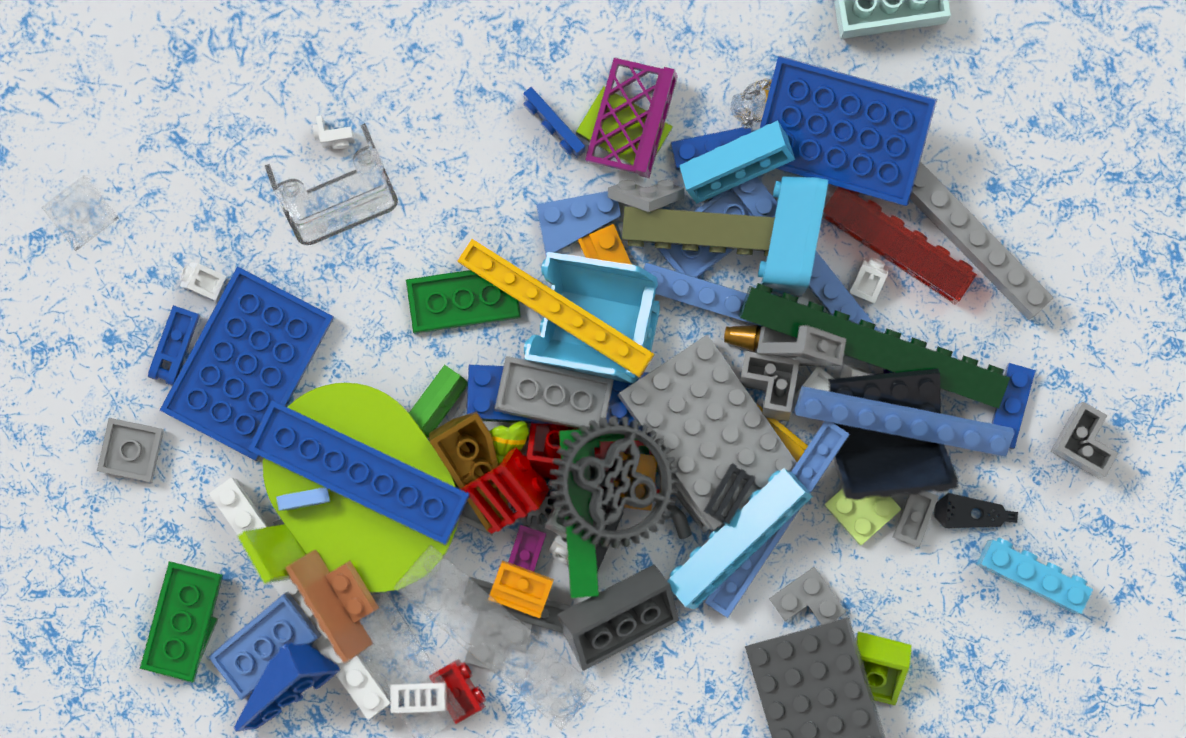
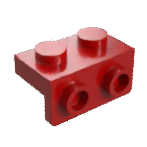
[429,659,486,724]

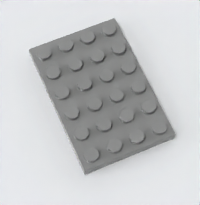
[618,334,797,531]

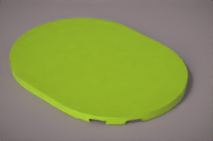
[263,383,459,592]

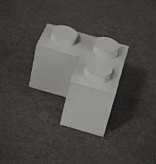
[740,351,800,422]
[1050,402,1118,479]

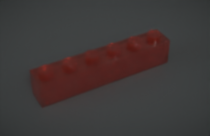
[822,187,977,305]

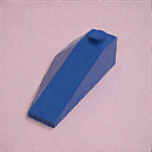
[234,642,340,732]

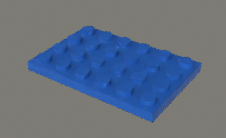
[760,56,938,206]
[160,266,334,461]

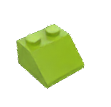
[855,631,912,706]

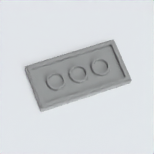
[494,356,614,430]

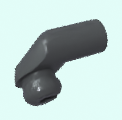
[661,504,692,539]

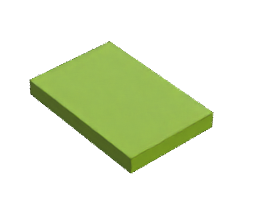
[576,86,673,166]
[238,524,306,584]

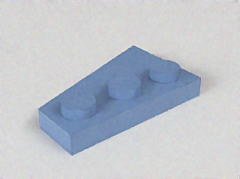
[536,191,621,257]

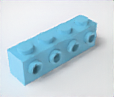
[679,121,795,204]
[976,537,1093,614]

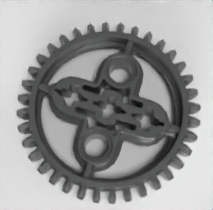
[549,416,679,548]

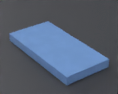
[654,189,752,278]
[208,592,322,700]

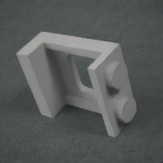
[757,326,846,366]

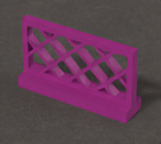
[585,58,678,179]

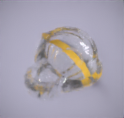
[730,78,772,129]

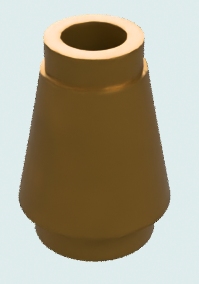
[724,325,761,352]

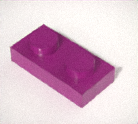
[508,525,547,572]

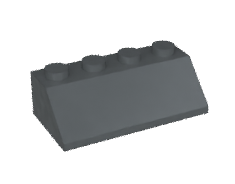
[558,564,679,671]

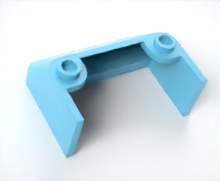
[758,176,828,297]

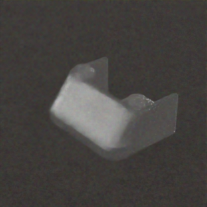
[265,123,398,245]

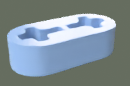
[277,488,330,511]

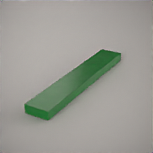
[559,430,599,598]

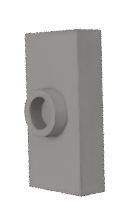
[893,491,939,547]

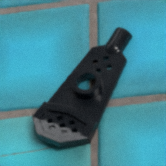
[934,493,1018,528]

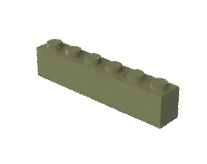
[622,206,775,257]

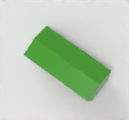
[409,365,468,437]

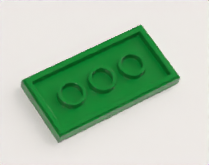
[406,270,521,334]
[140,561,223,682]

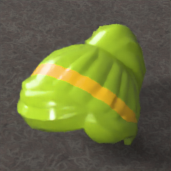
[489,421,529,466]

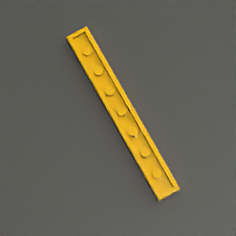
[457,239,654,378]

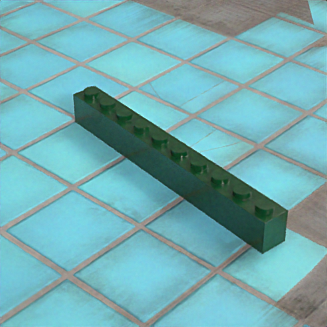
[739,283,1010,409]

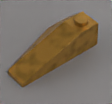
[429,411,508,532]

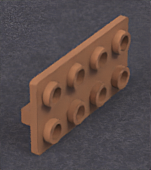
[286,550,379,663]

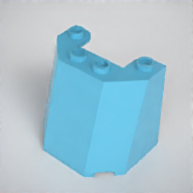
[524,252,660,384]

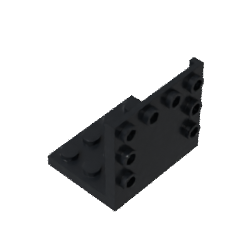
[828,369,958,500]

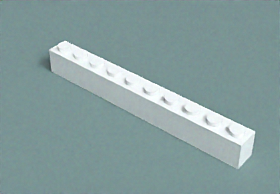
[209,478,391,720]

